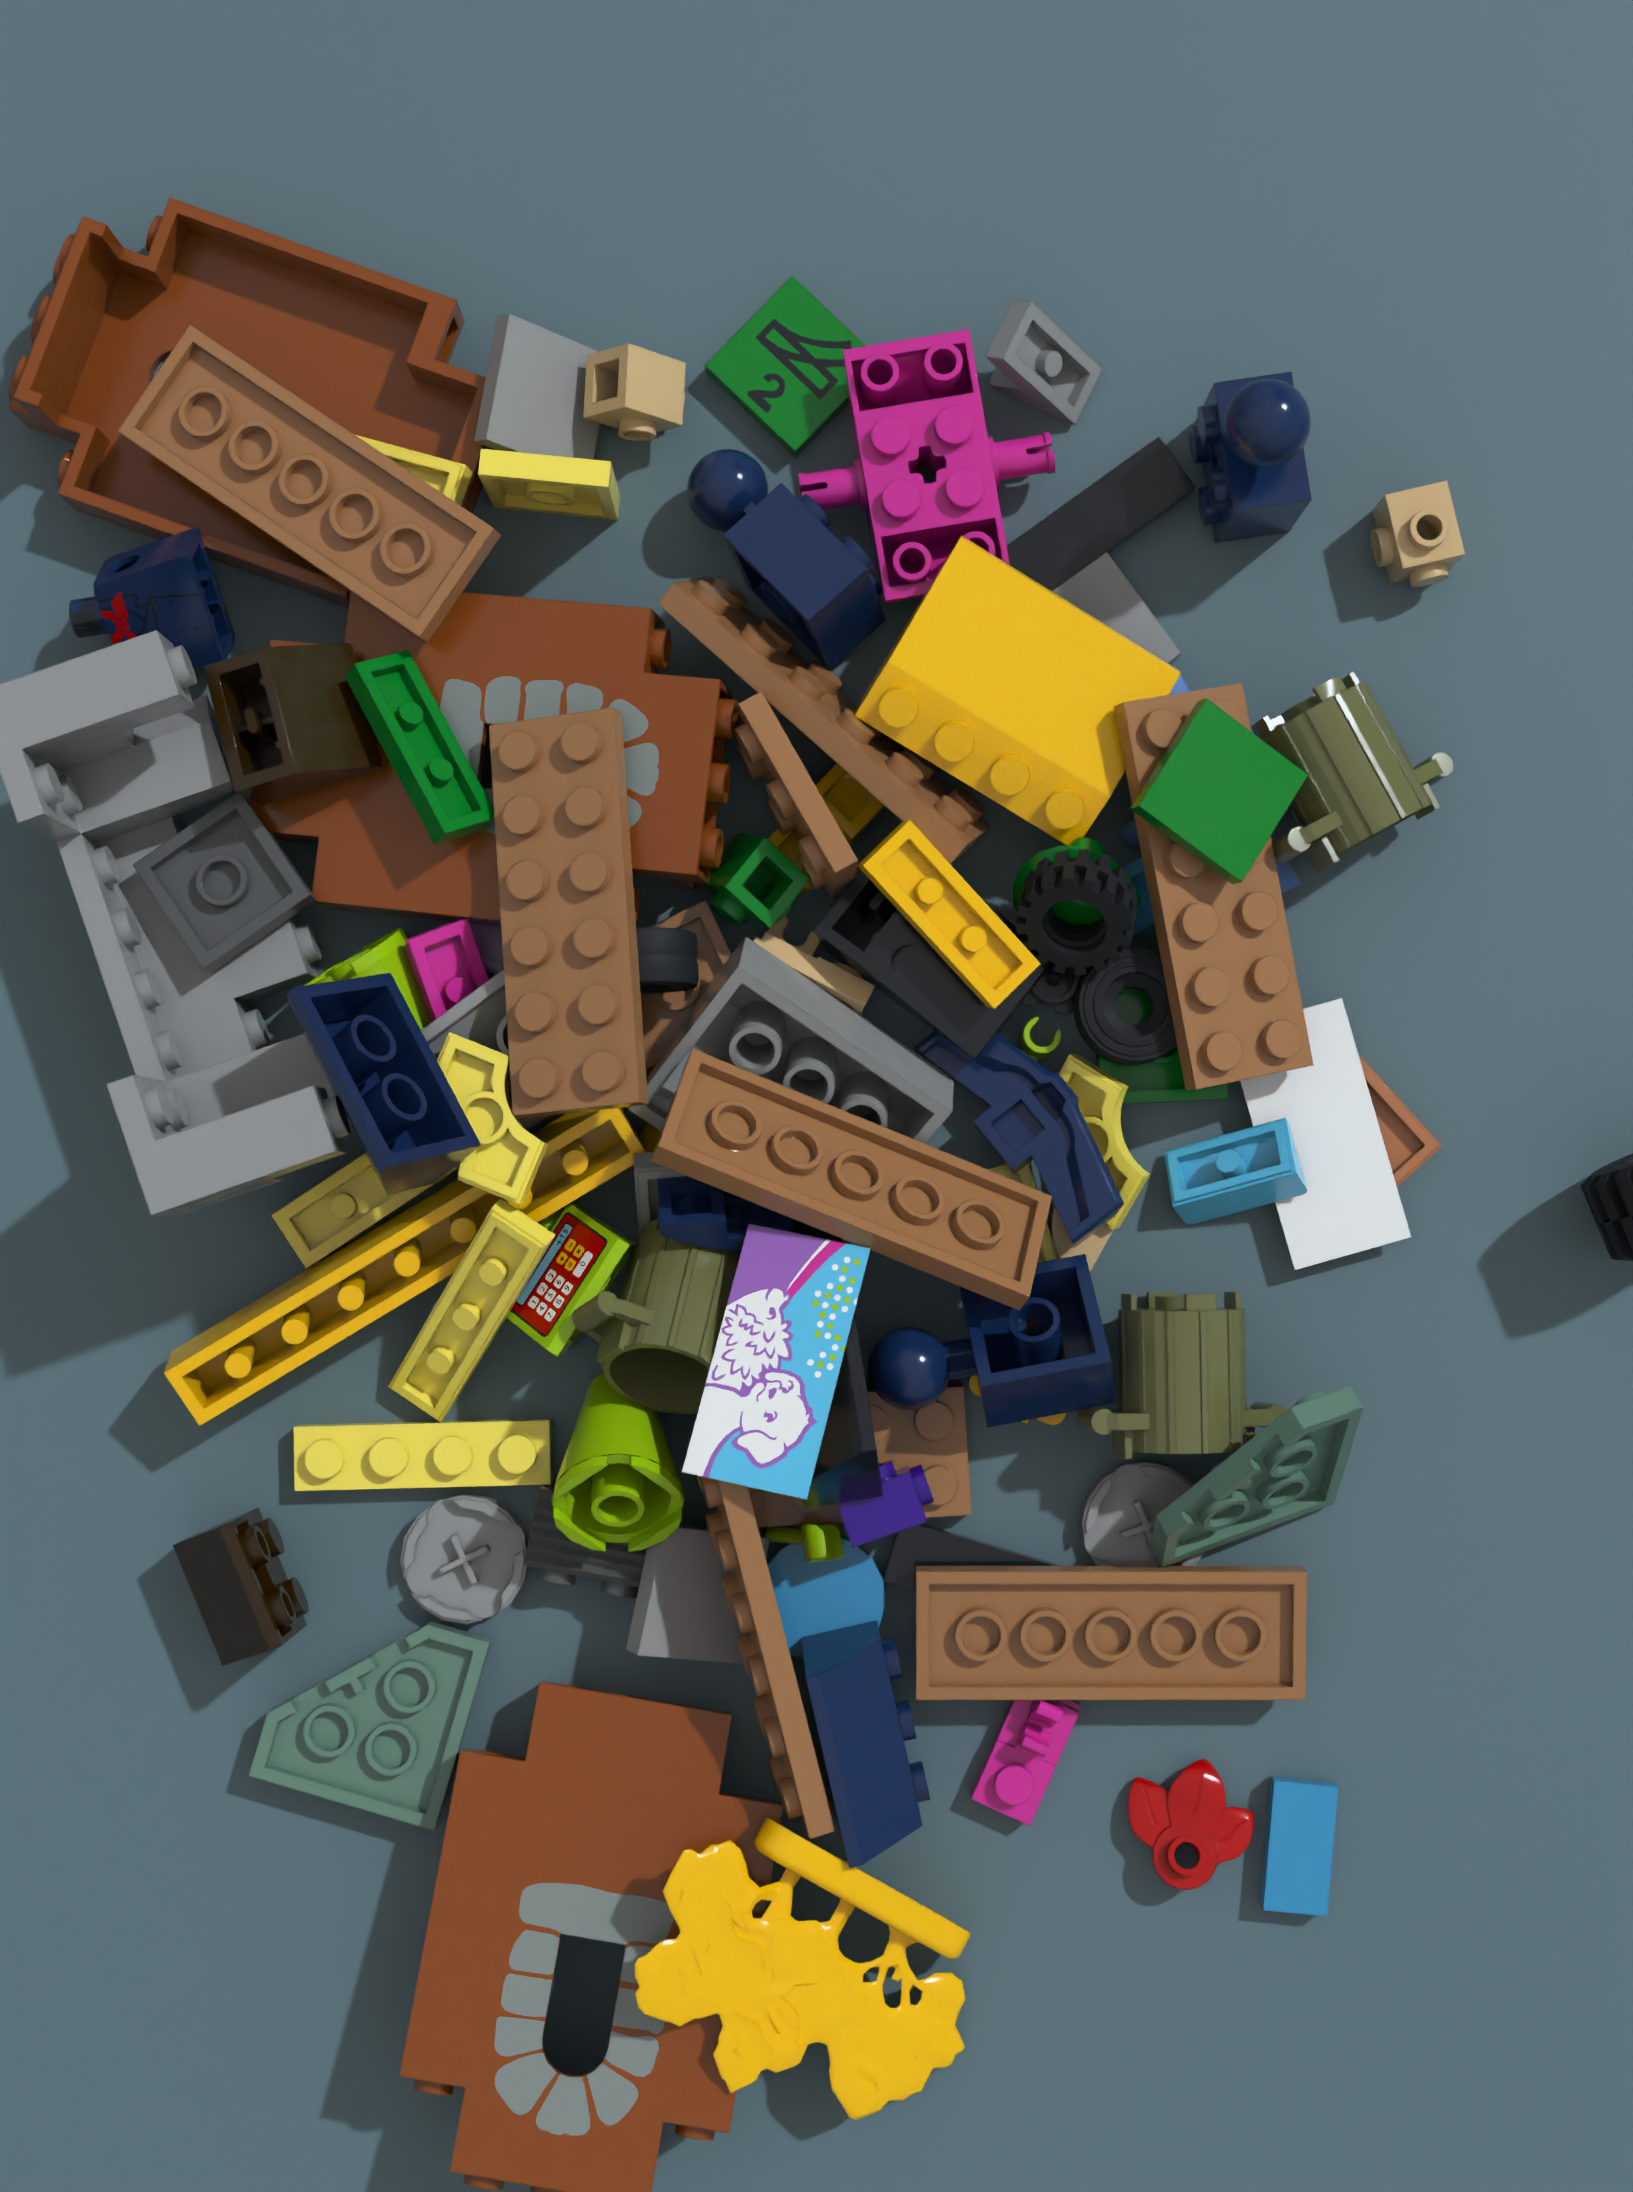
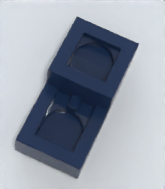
[658,1176,794,1252]

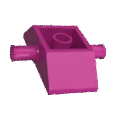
[798,329,1055,604]

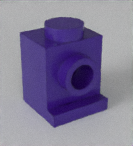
[837,1460,934,1548]

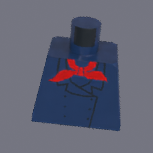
[69,528,235,667]

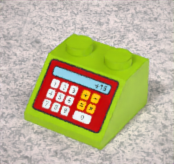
[506,1202,636,1357]

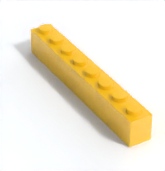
[164,1108,646,1426]

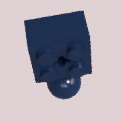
[1189,372,1312,543]
[687,449,886,671]
[868,1254,1116,1428]

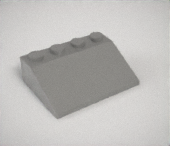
[628,937,954,1242]

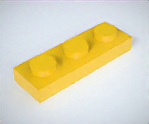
[857,820,1041,1009]

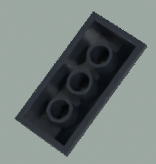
[793,1221,883,1509]

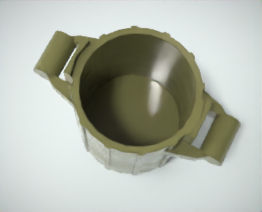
[1251,672,1453,873]
[572,1218,741,1415]
[1077,1292,1287,1459]

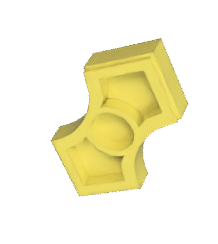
[437,1032,548,1206]
[1059,1053,1151,1230]

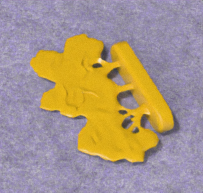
[634,1817,971,2120]

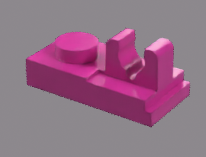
[404,918,489,1023]
[970,1700,1081,1826]

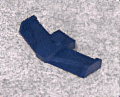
[913,1031,1124,1247]

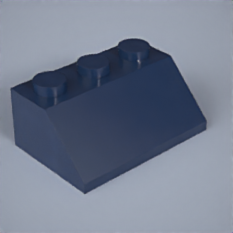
[286,973,481,1195]
[802,1620,930,1868]

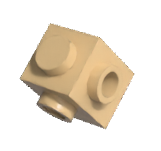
[583,343,686,441]
[1371,480,1465,587]

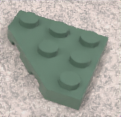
[1150,1385,1363,1568]
[249,1621,492,1831]

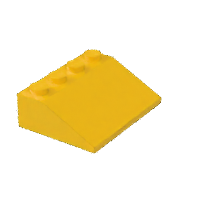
[855,535,1181,846]

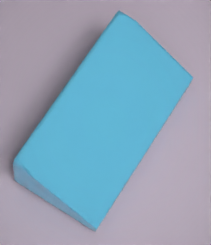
[1164,1117,1307,1225]

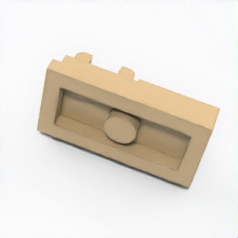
[753,917,875,1015]

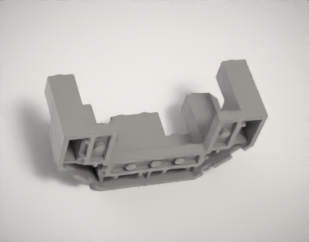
[0,630,351,1216]

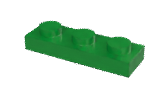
[345,650,495,845]

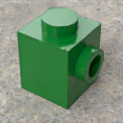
[701,833,810,929]

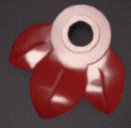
[1127,1759,1254,1890]

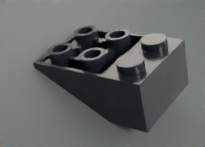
[814,870,1053,1061]

